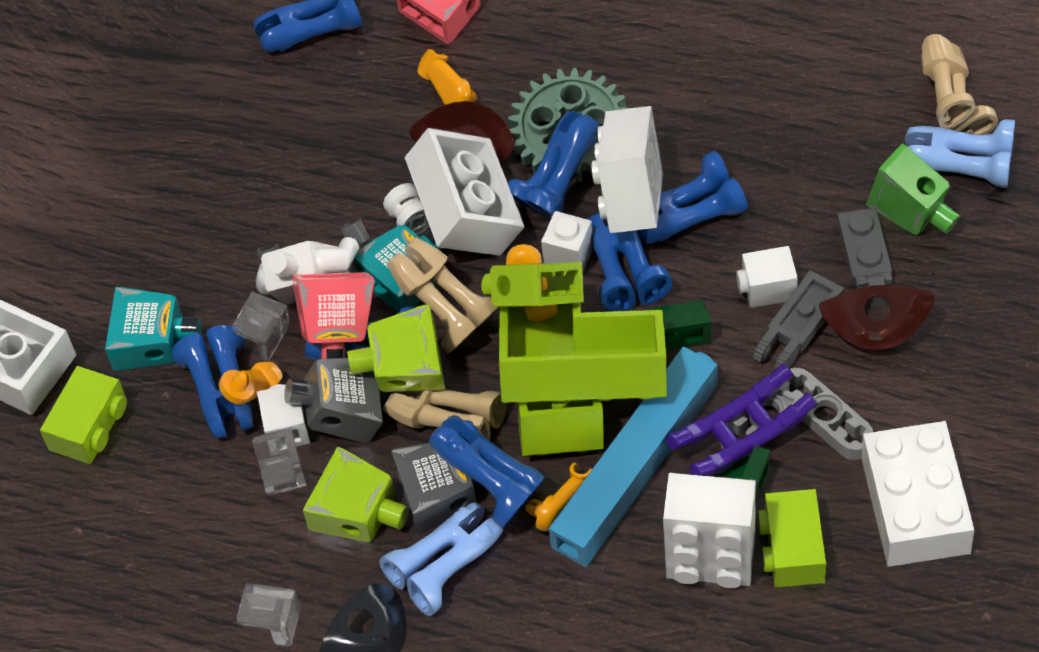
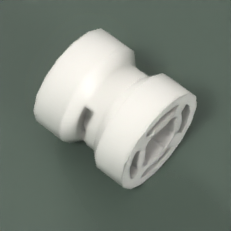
[383,183,430,235]

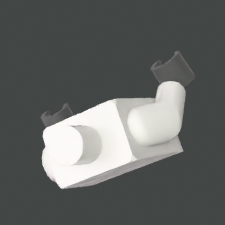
[256,218,370,305]

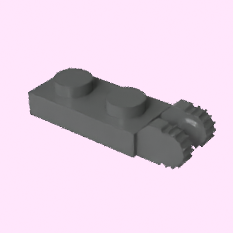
[753,270,844,370]

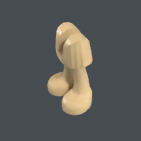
[921,34,998,135]
[387,237,500,354]
[383,389,507,440]

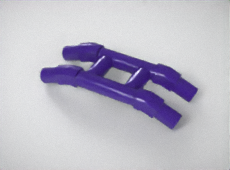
[666,363,818,476]

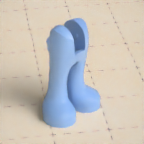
[904,119,1015,188]
[379,502,503,616]

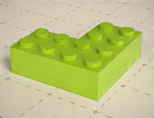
[499,278,667,404]

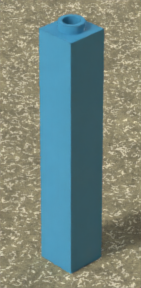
[549,346,718,568]

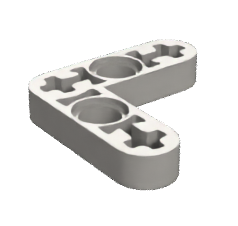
[720,368,873,460]

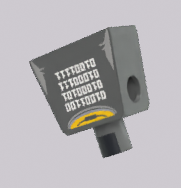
[284,358,383,443]
[391,443,477,534]

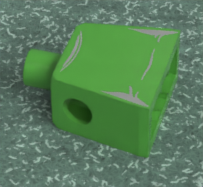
[866,143,960,235]

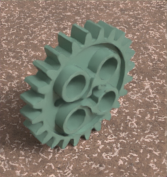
[508,68,629,182]

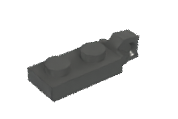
[837,208,892,308]

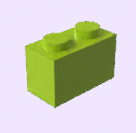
[40,366,127,465]
[517,399,604,456]
[758,489,826,587]

